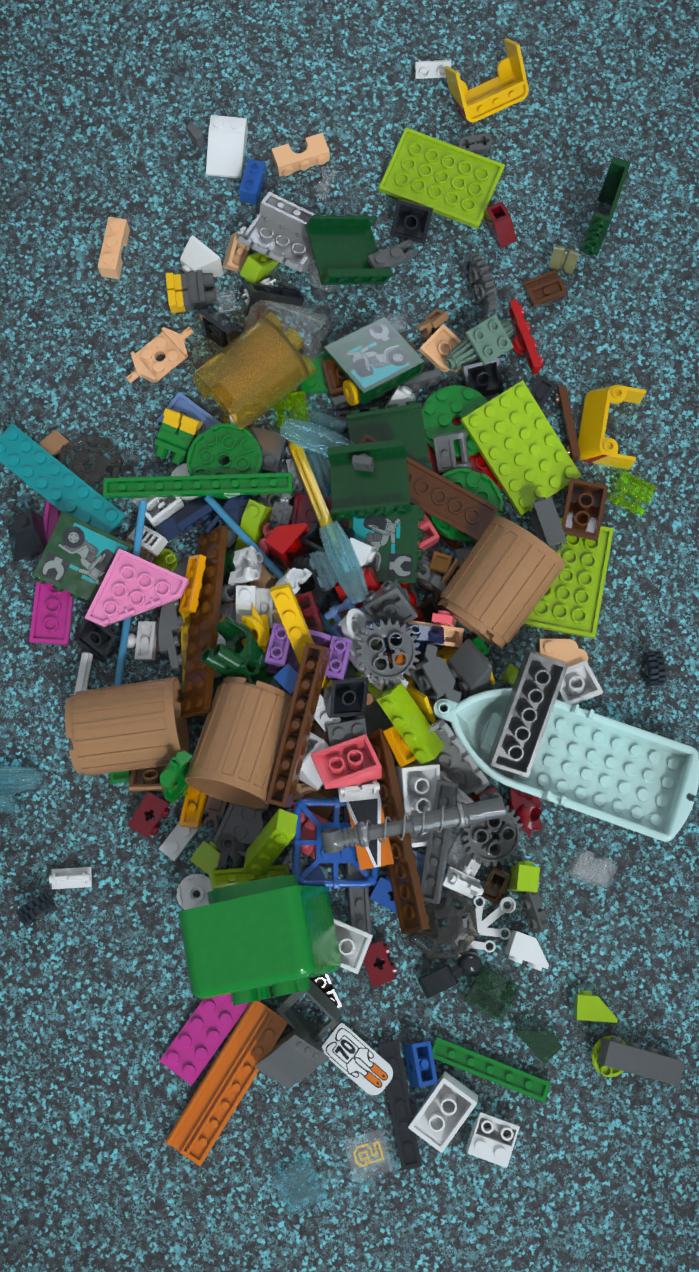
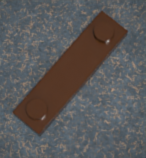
[554,385,580,462]

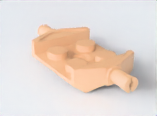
[125,326,194,384]

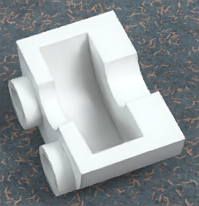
[228,546,263,586]
[275,567,312,594]

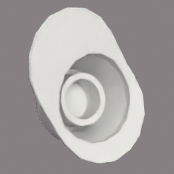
[338,608,380,646]

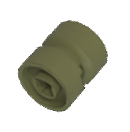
[548,244,580,275]

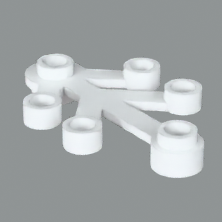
[451,896,516,954]

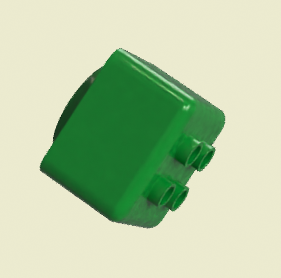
[178,875,342,1006]

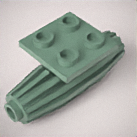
[445,314,514,371]

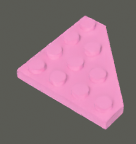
[85,549,189,627]

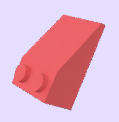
[310,734,382,789]

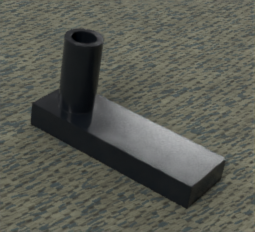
[246,282,304,317]

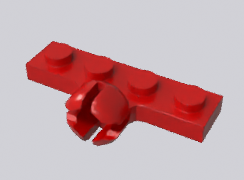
[508,299,543,375]

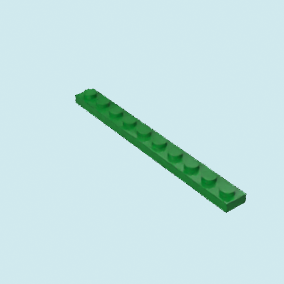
[103,473,293,499]

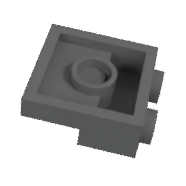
[363,580,418,624]

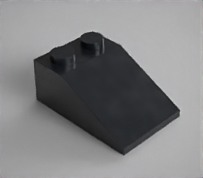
[198,310,246,356]

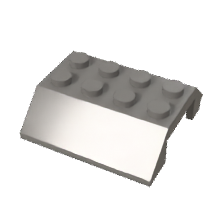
[236,192,316,273]
[391,719,490,795]

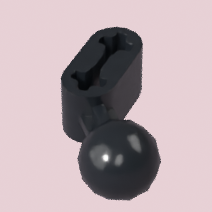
[417,951,482,998]

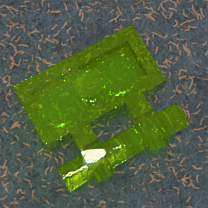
[273,391,312,432]
[608,470,657,516]

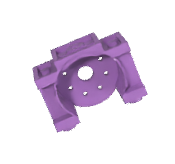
[265,623,352,681]

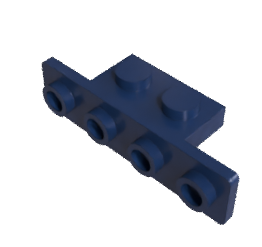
[204,495,257,534]
[156,496,227,542]
[365,621,445,655]

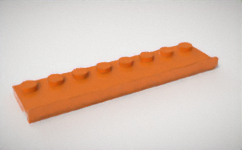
[165,1001,288,1166]

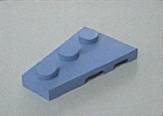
[157,392,222,435]

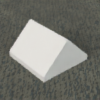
[557,661,603,705]

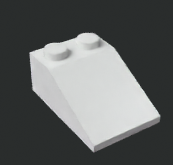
[206,115,248,179]
[333,918,373,974]
[408,1071,478,1153]

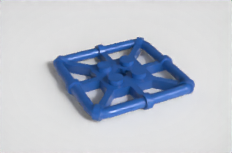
[292,796,378,889]

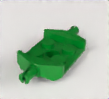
[160,751,193,804]

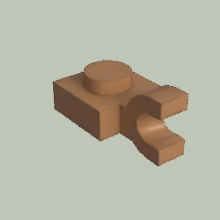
[416,308,449,340]

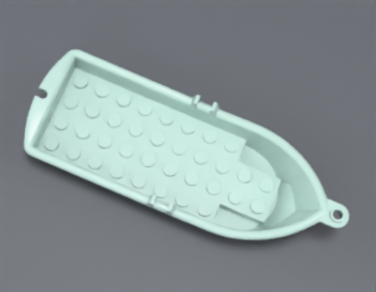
[433,688,699,842]

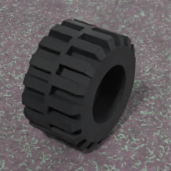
[290,548,340,601]

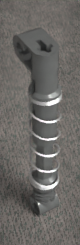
[320,792,506,854]

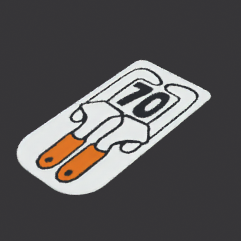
[322,1023,393,1095]

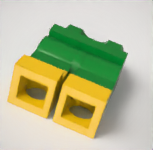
[154,408,203,465]

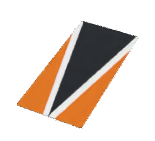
[346,790,394,870]

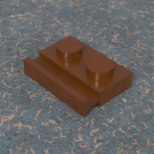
[522,269,567,308]

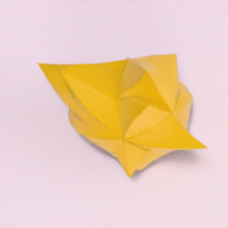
[241,603,271,652]

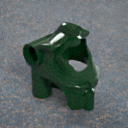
[201,615,267,678]

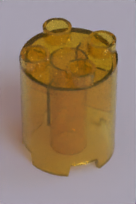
[192,311,317,430]

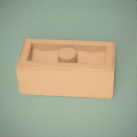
[222,232,250,272]

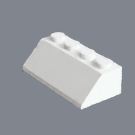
[395,764,441,848]

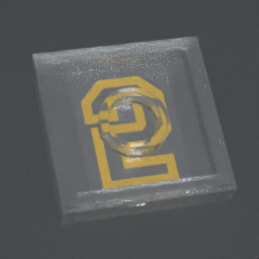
[343,1128,394,1182]

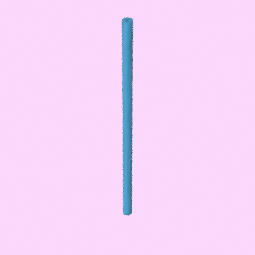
[204,496,336,636]
[114,500,147,686]

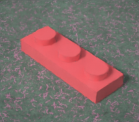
[432,610,456,627]

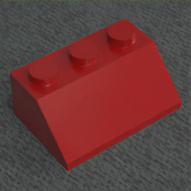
[265,523,310,569]

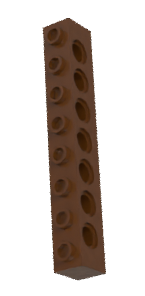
[266,642,331,808]

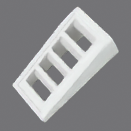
[127,526,168,557]

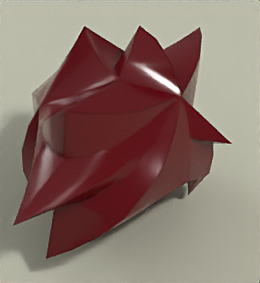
[506,788,543,839]

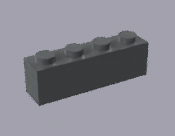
[597,1036,685,1086]

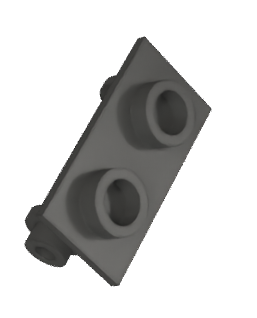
[519,892,549,933]

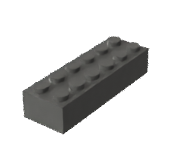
[487,649,568,778]

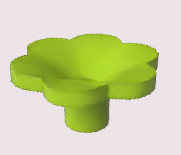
[502,663,519,686]

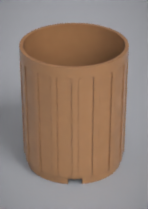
[437,516,566,650]
[65,677,189,776]
[184,677,292,809]

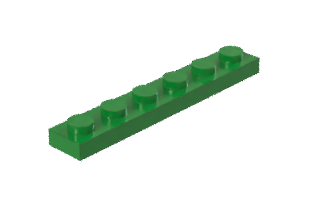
[432,1036,551,1103]

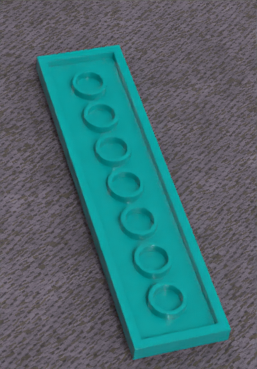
[0,424,126,534]

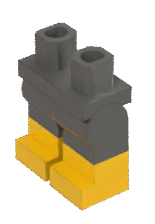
[165,270,217,314]

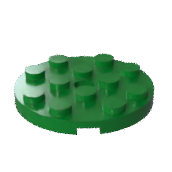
[422,385,488,458]
[187,423,263,499]
[428,468,503,542]

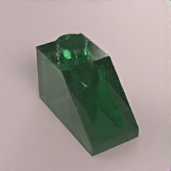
[514,1029,562,1064]

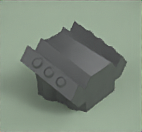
[409,643,461,703]
[254,1025,330,1089]

